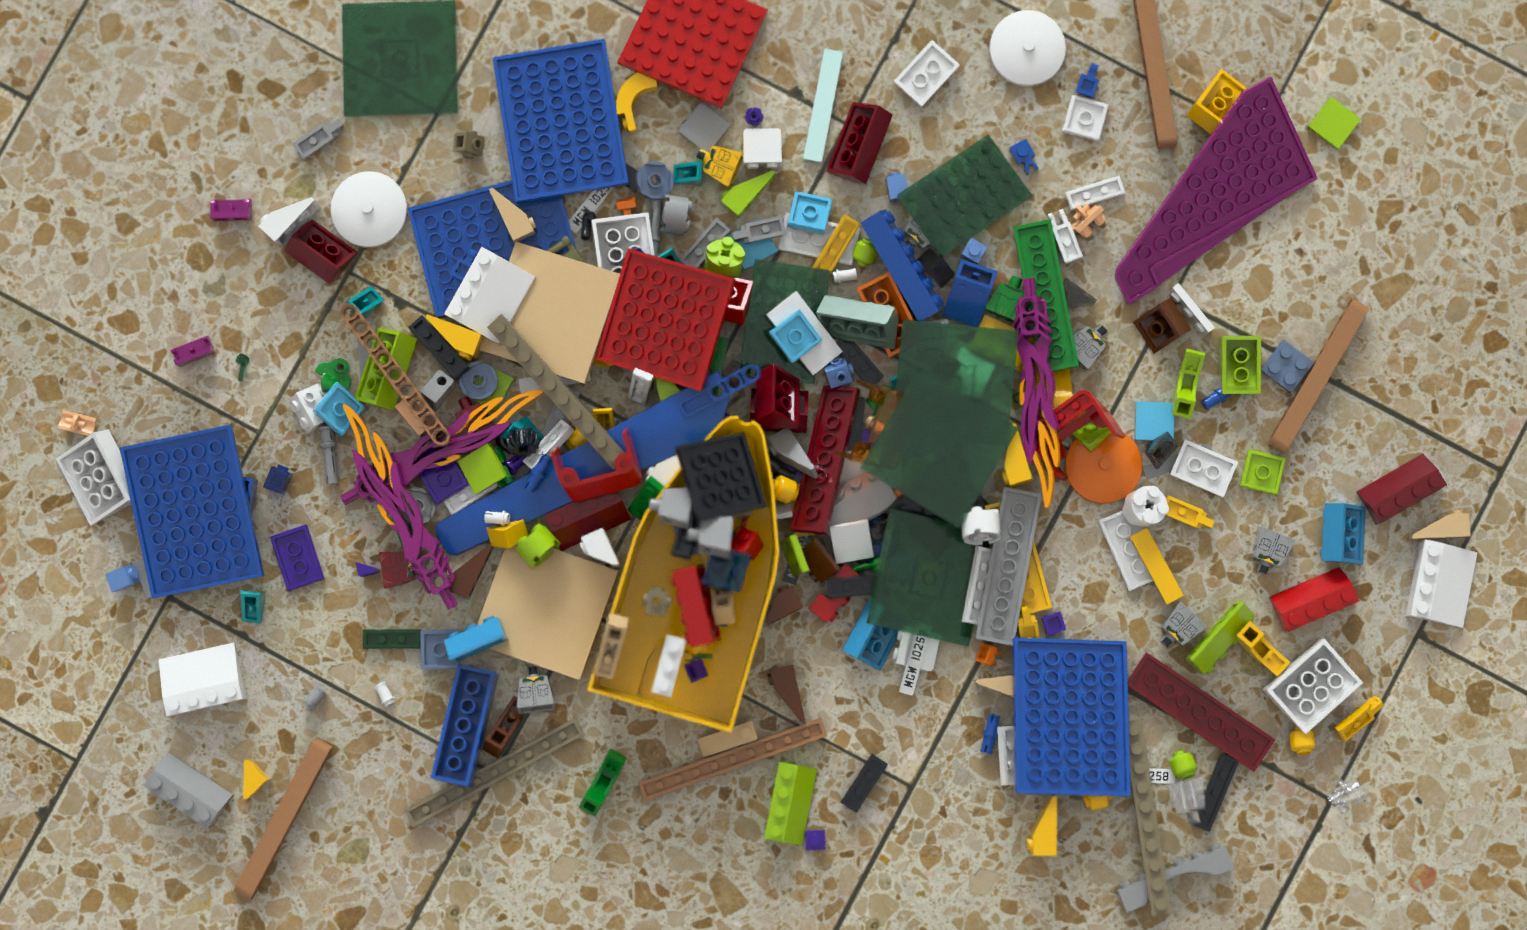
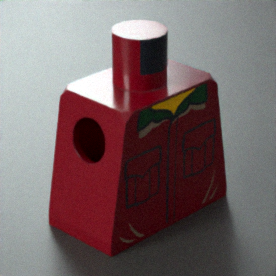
[379,552,416,589]

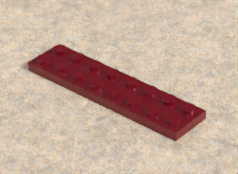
[790,385,861,535]
[1128,652,1275,772]

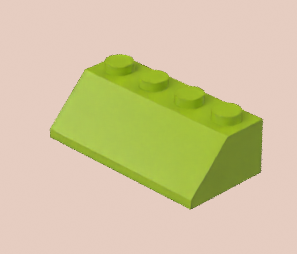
[355,327,417,411]
[1184,601,1255,675]
[764,761,817,845]

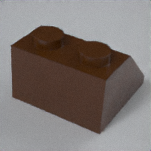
[1133,298,1191,354]
[802,538,840,584]
[767,585,803,625]

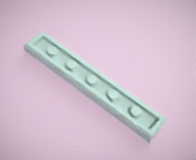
[803,49,843,163]

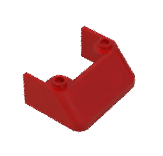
[1037,390,1126,481]
[551,428,643,502]

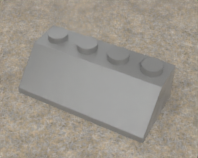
[828,465,897,540]
[143,753,233,828]

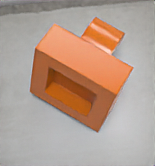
[616,197,636,215]
[975,643,1001,666]

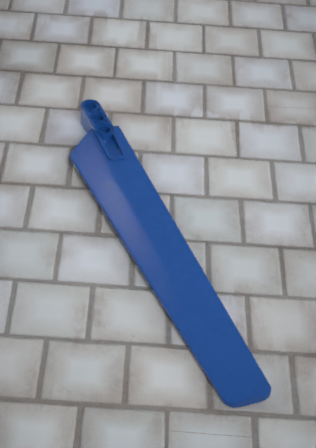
[436,364,762,555]

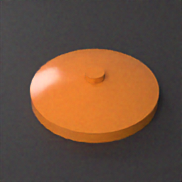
[1065,432,1142,504]

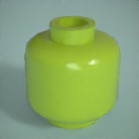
[852,238,878,267]
[1169,750,1198,781]

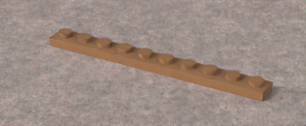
[638,718,827,801]

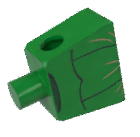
[984,276,1025,323]

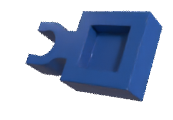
[1009,139,1039,175]

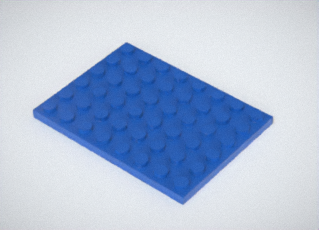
[493,38,629,204]
[407,180,576,318]
[119,424,265,599]
[1012,637,1131,797]

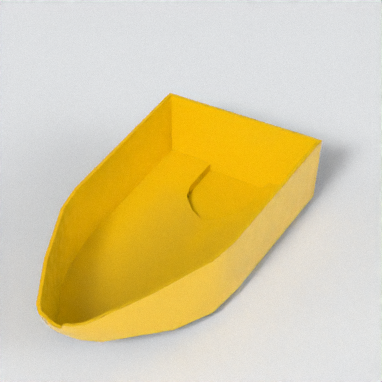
[588,416,779,732]

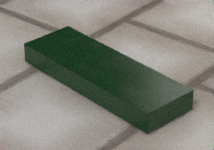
[363,629,422,649]

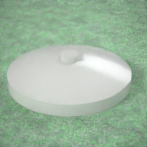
[989,10,1066,87]
[331,172,408,248]

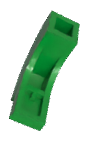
[578,748,627,817]

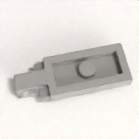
[293,119,344,160]
[732,216,786,244]

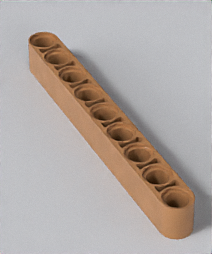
[1133,0,1177,149]
[1267,299,1369,453]
[340,304,451,447]
[234,738,333,900]

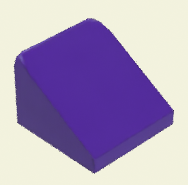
[355,562,380,577]

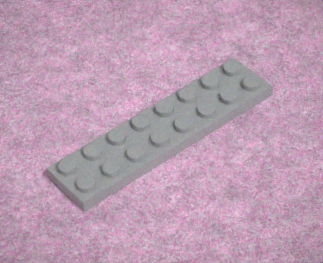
[975,487,1042,646]

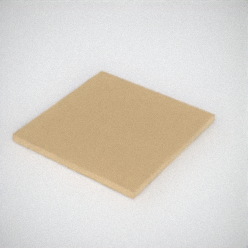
[479,242,620,384]
[477,544,619,680]

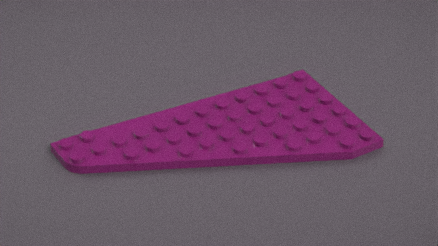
[1115,77,1318,304]

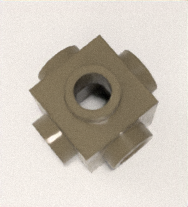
[453,130,485,159]
[643,587,671,617]

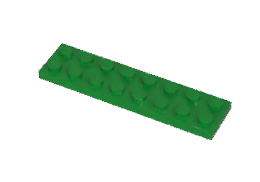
[1013,219,1079,372]

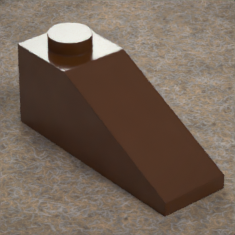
[449,545,493,600]
[767,664,805,722]
[482,696,525,759]

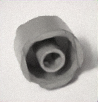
[660,194,692,236]

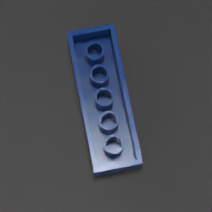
[861,209,944,322]
[430,664,499,788]

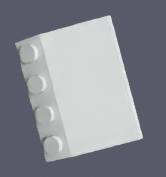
[591,213,655,273]
[444,247,536,344]
[56,429,132,526]
[1405,539,1477,628]
[1262,639,1363,734]
[159,643,247,716]

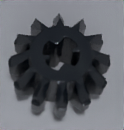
[506,426,539,458]

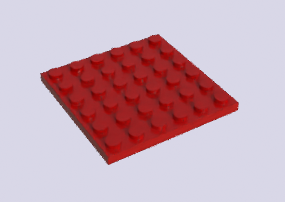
[618,0,768,109]
[595,248,736,392]

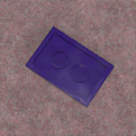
[415,438,470,506]
[270,525,325,592]

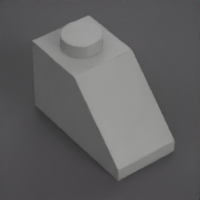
[775,500,792,522]

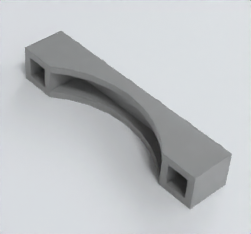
[1116,844,1235,913]

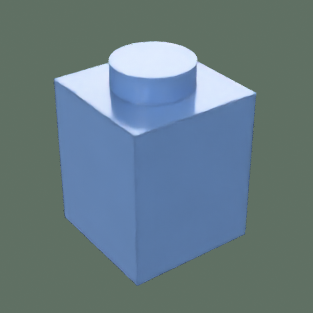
[886,172,909,203]
[960,238,987,264]
[105,565,140,592]

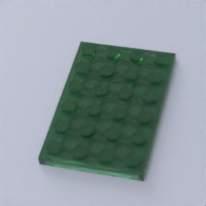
[897,134,1033,258]
[739,259,830,384]

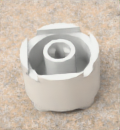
[1123,486,1169,528]
[961,507,1001,545]

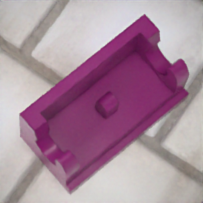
[210,199,252,221]
[171,336,215,367]

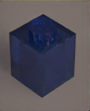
[263,464,293,495]

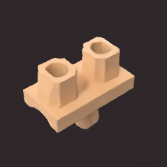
[1071,204,1106,238]
[58,410,97,436]

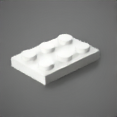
[893,40,960,108]
[1169,439,1238,498]

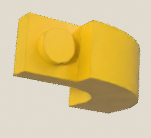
[616,72,658,135]
[1236,621,1290,677]

